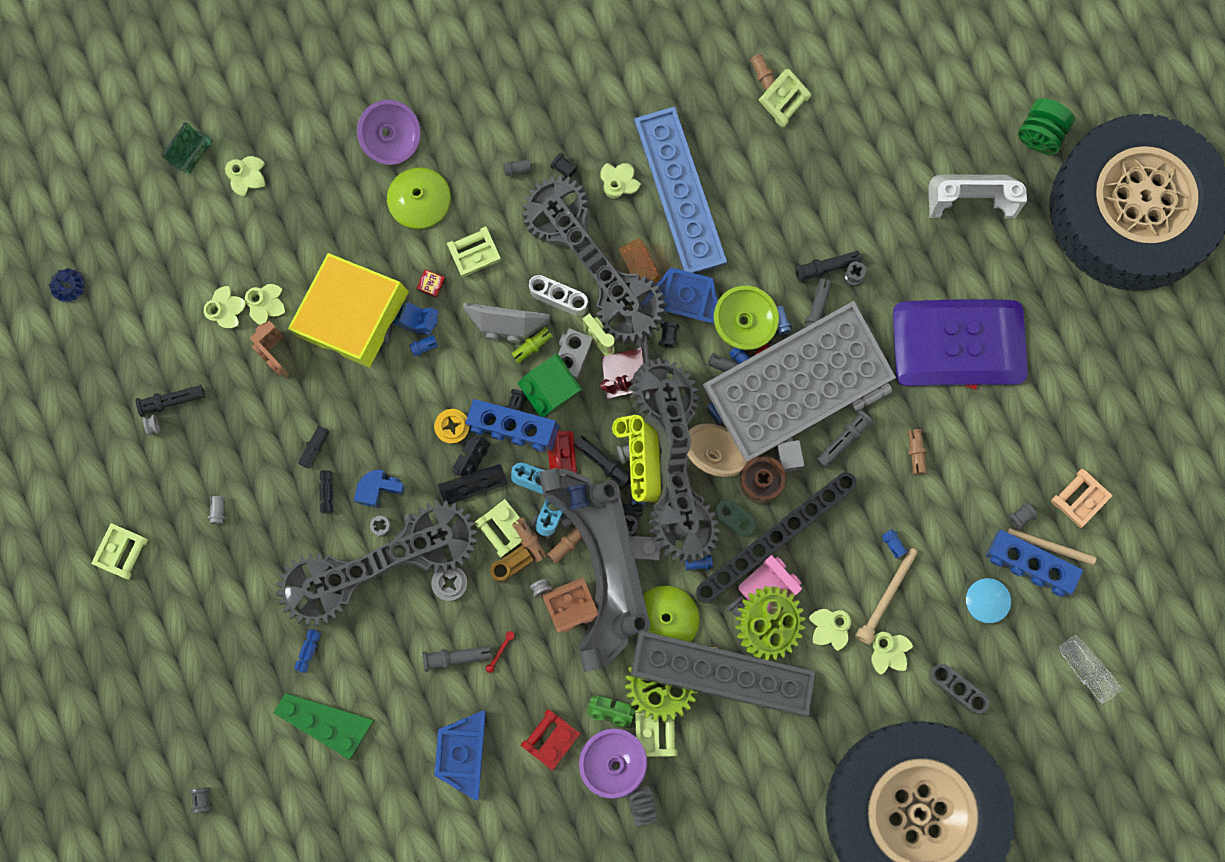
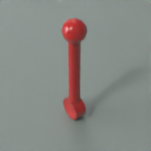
[486,631,515,673]

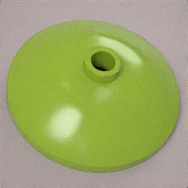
[387,167,451,230]
[713,286,779,350]
[634,586,699,642]

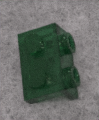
[161,122,213,175]

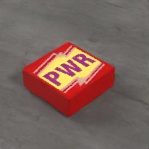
[416,269,445,298]

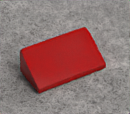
[548,431,577,473]

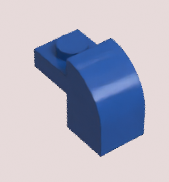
[392,302,439,336]
[354,470,406,508]

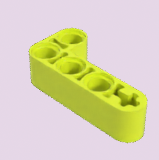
[612,415,661,503]

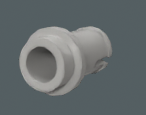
[208,496,226,525]

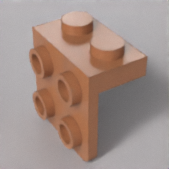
[250,321,290,378]
[542,577,599,632]

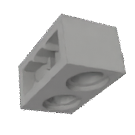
[554,329,594,382]

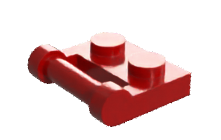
[520,709,580,770]

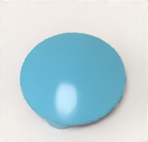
[966,578,1011,623]

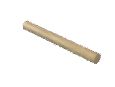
[1008,528,1096,565]

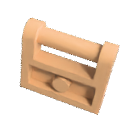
[1051,469,1112,528]

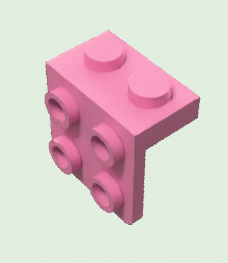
[738,555,802,611]

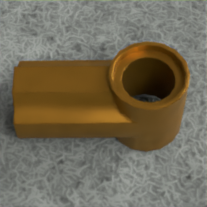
[490,545,534,583]

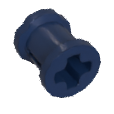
[566,484,590,510]

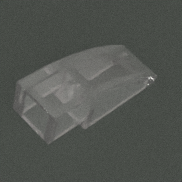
[1057,634,1123,704]

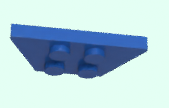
[641,267,718,324]
[434,711,486,800]

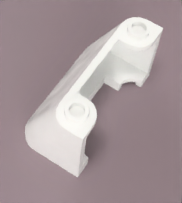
[929,174,1027,218]

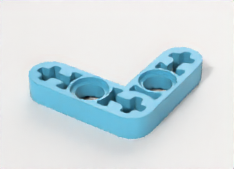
[511,463,563,536]

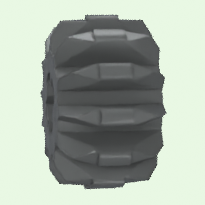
[628,786,657,826]

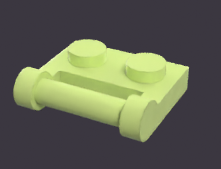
[759,69,811,127]
[447,226,501,278]
[583,313,615,356]
[475,499,521,558]
[91,523,149,580]
[636,710,678,757]

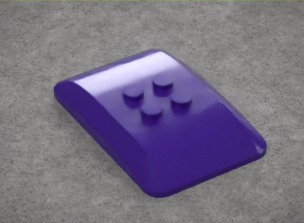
[893,299,1028,387]

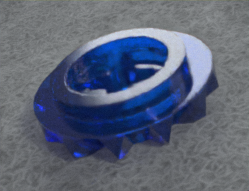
[48,268,84,302]

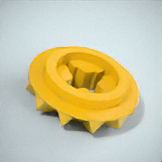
[434,409,469,444]

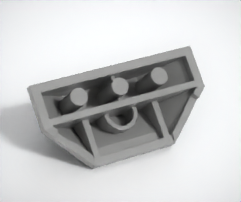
[463,303,551,344]

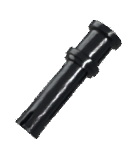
[795,250,862,283]
[135,385,205,417]
[573,435,631,490]

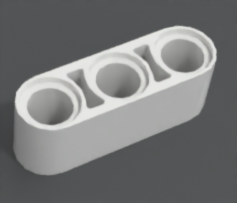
[529,275,589,316]

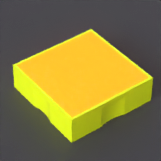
[288,253,409,368]

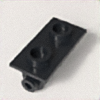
[452,434,490,477]

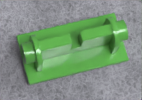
[587,695,635,727]

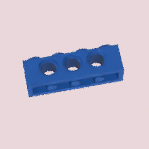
[465,399,560,452]
[985,530,1083,597]

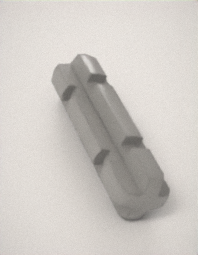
[851,382,892,411]

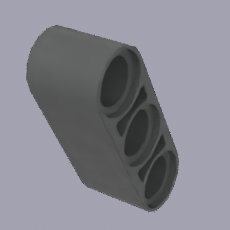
[928,664,990,714]

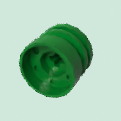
[1017,98,1075,155]

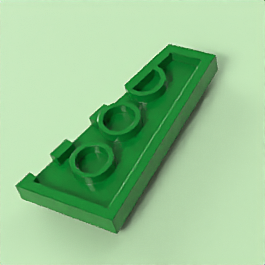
[273,693,375,760]

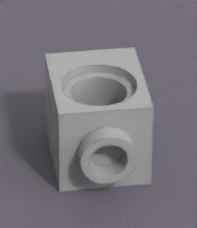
[776,438,804,473]

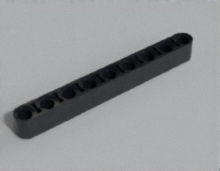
[696,472,856,604]

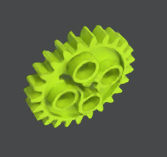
[735,586,805,660]
[625,667,698,723]

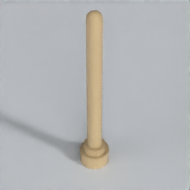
[855,548,917,645]

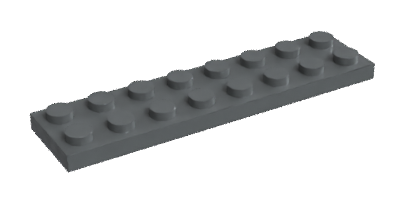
[630,631,815,717]

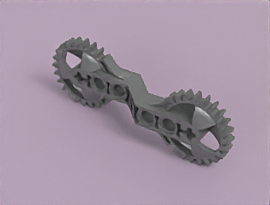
[522,175,667,345]
[629,358,719,563]
[276,500,477,627]

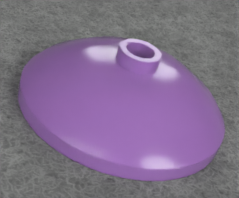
[357,100,420,165]
[579,729,647,799]

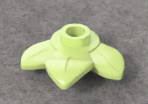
[225,156,265,197]
[600,163,641,199]
[245,284,285,325]
[204,286,246,328]
[809,609,851,651]
[871,632,913,675]

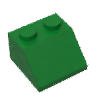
[518,353,582,418]

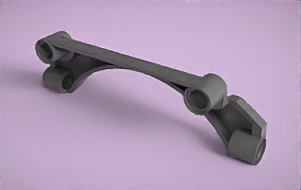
[539,468,650,672]

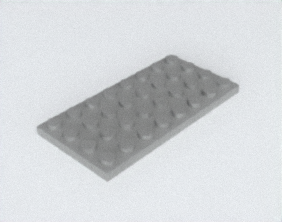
[703,301,896,462]

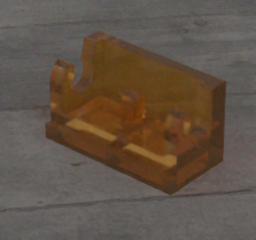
[619,237,661,282]

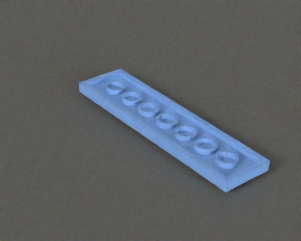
[634,106,727,274]

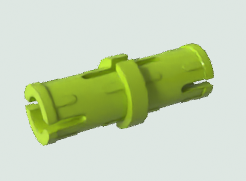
[511,327,553,364]

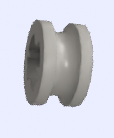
[143,415,160,436]
[370,516,391,537]
[530,579,553,598]

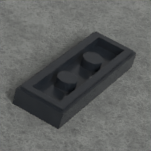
[438,463,508,505]

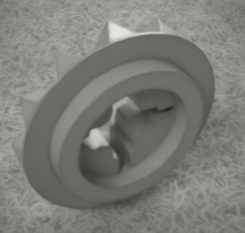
[431,566,467,601]

